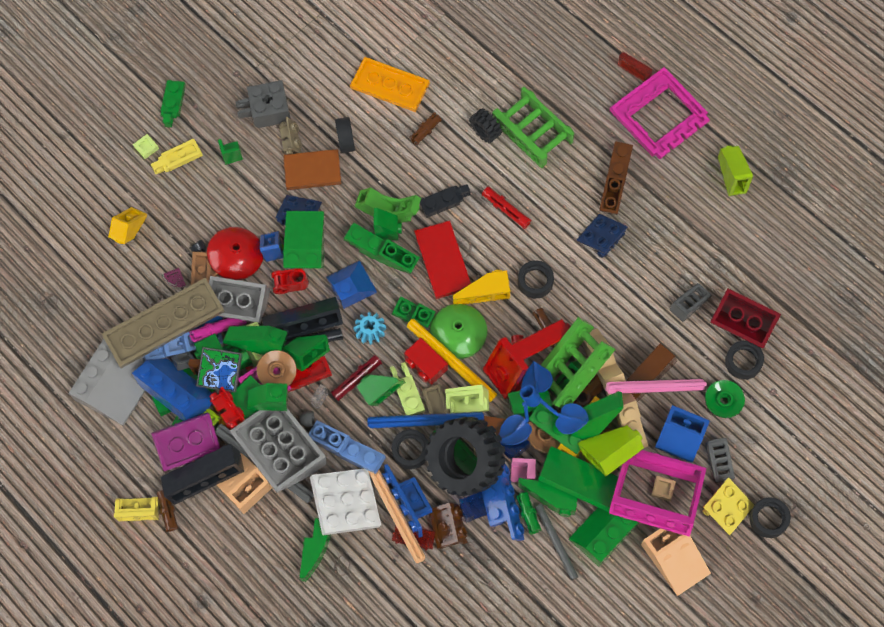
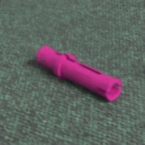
[189,318,247,342]

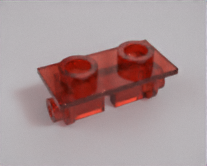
[392,525,435,551]

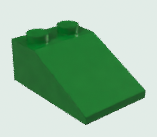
[283,211,324,268]

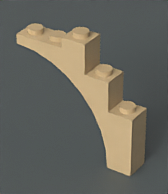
[582,328,648,448]

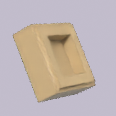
[651,476,676,502]

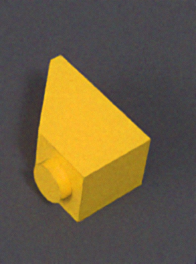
[108,207,147,244]

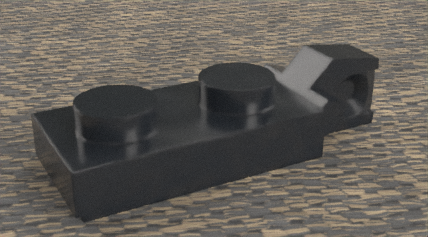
[420,184,471,218]

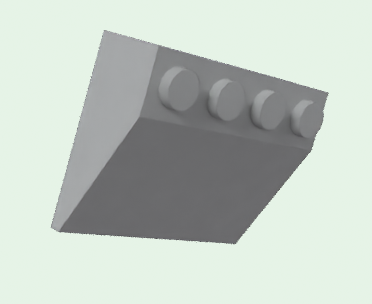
[69,328,145,426]
[230,408,326,493]

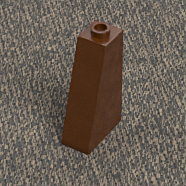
[626,343,677,402]

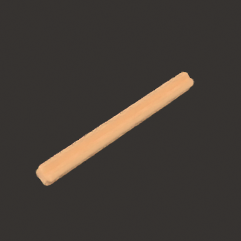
[368,470,425,564]

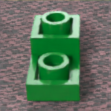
[391,296,436,329]

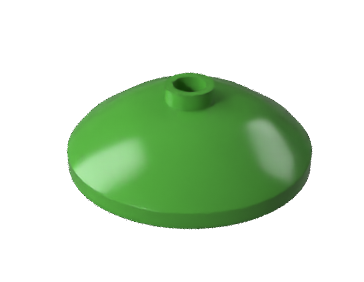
[430,304,487,359]

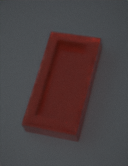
[618,52,653,82]

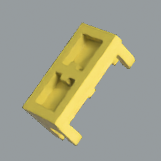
[114,497,159,522]

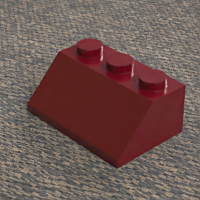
[710,288,781,349]

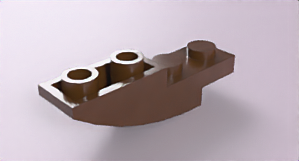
[599,141,633,215]

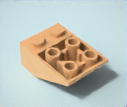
[216,453,272,514]
[641,528,711,596]

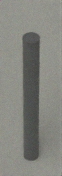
[535,504,579,581]

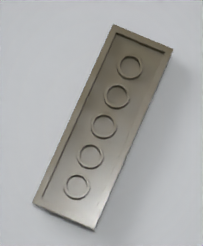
[102,278,225,368]

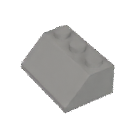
[209,276,270,323]

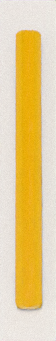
[407,319,497,402]

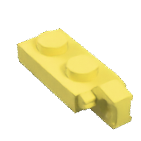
[151,139,203,174]

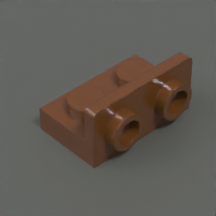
[430,502,467,549]

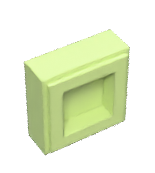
[133,134,159,159]

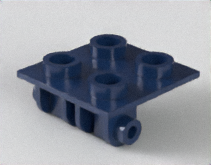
[275,195,322,225]
[577,214,628,258]

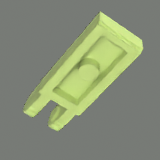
[390,362,425,415]

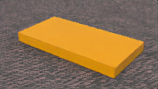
[350,57,430,112]

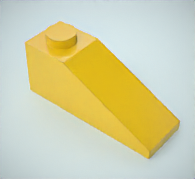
[453,270,510,305]

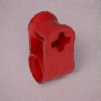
[271,268,309,294]

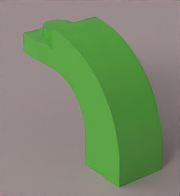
[355,187,421,222]

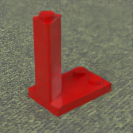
[483,319,571,399]

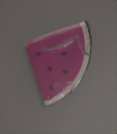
[161,268,186,288]

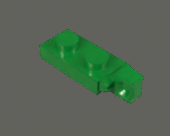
[161,80,186,128]

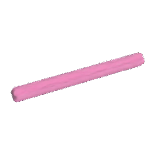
[605,379,707,394]

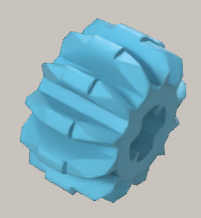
[353,312,386,345]

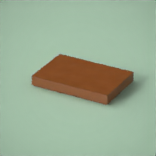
[284,149,342,190]

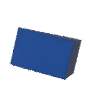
[260,231,284,262]

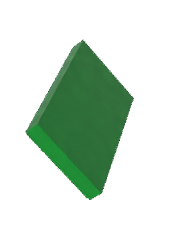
[538,446,619,512]

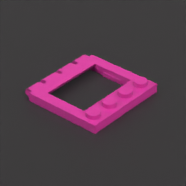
[609,67,710,159]

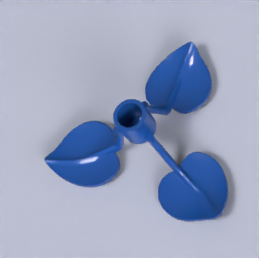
[499,361,589,445]

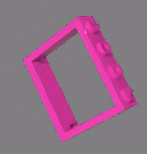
[609,450,707,537]

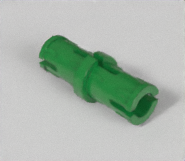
[516,492,542,535]

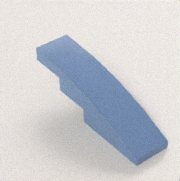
[143,331,223,362]

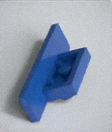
[382,464,432,538]
[482,464,524,541]

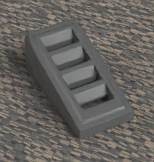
[670,283,712,322]
[705,438,735,483]

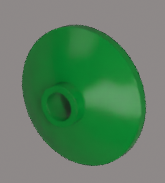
[705,380,745,418]

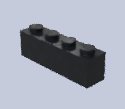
[262,297,343,340]
[161,443,244,505]

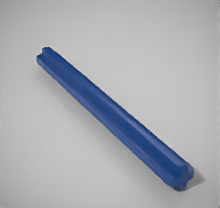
[367,412,485,428]

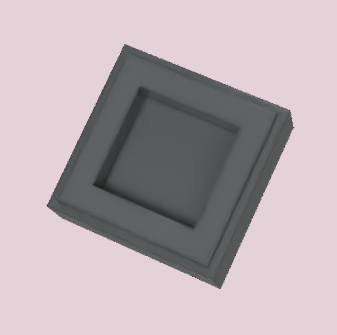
[171,352,195,371]

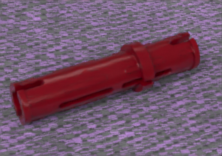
[330,354,383,402]

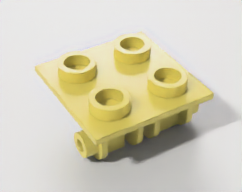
[702,478,754,535]

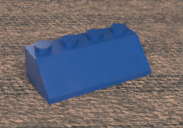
[132,358,213,421]

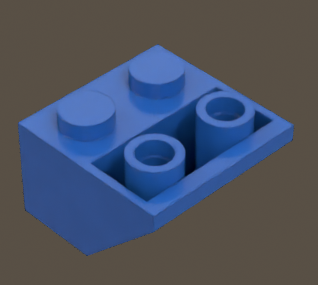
[655,405,710,463]

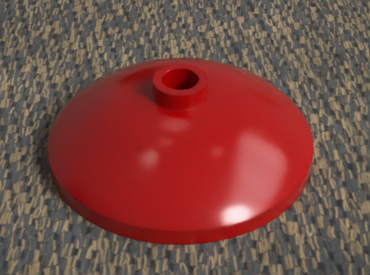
[207,227,263,280]

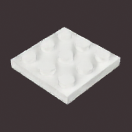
[310,469,381,535]

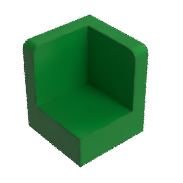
[218,139,243,165]

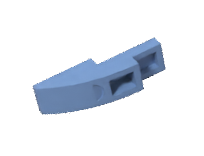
[308,420,386,474]

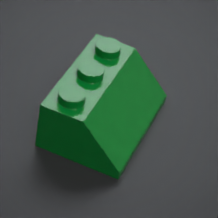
[568,507,640,567]

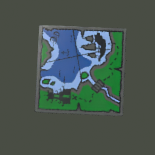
[196,347,243,392]

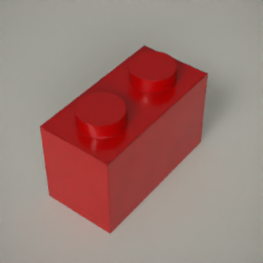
[404,338,448,385]

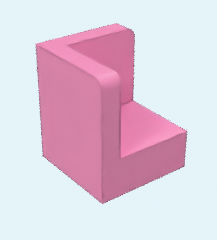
[511,458,536,483]

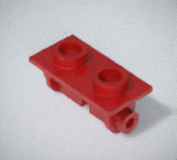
[209,386,244,429]

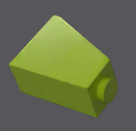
[718,146,753,196]
[578,425,644,476]

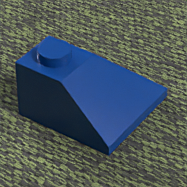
[326,260,377,309]

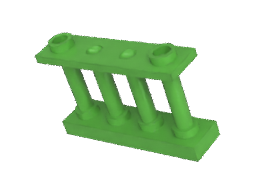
[492,87,574,169]
[541,317,616,409]

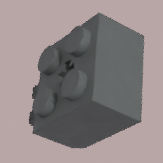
[236,80,291,128]

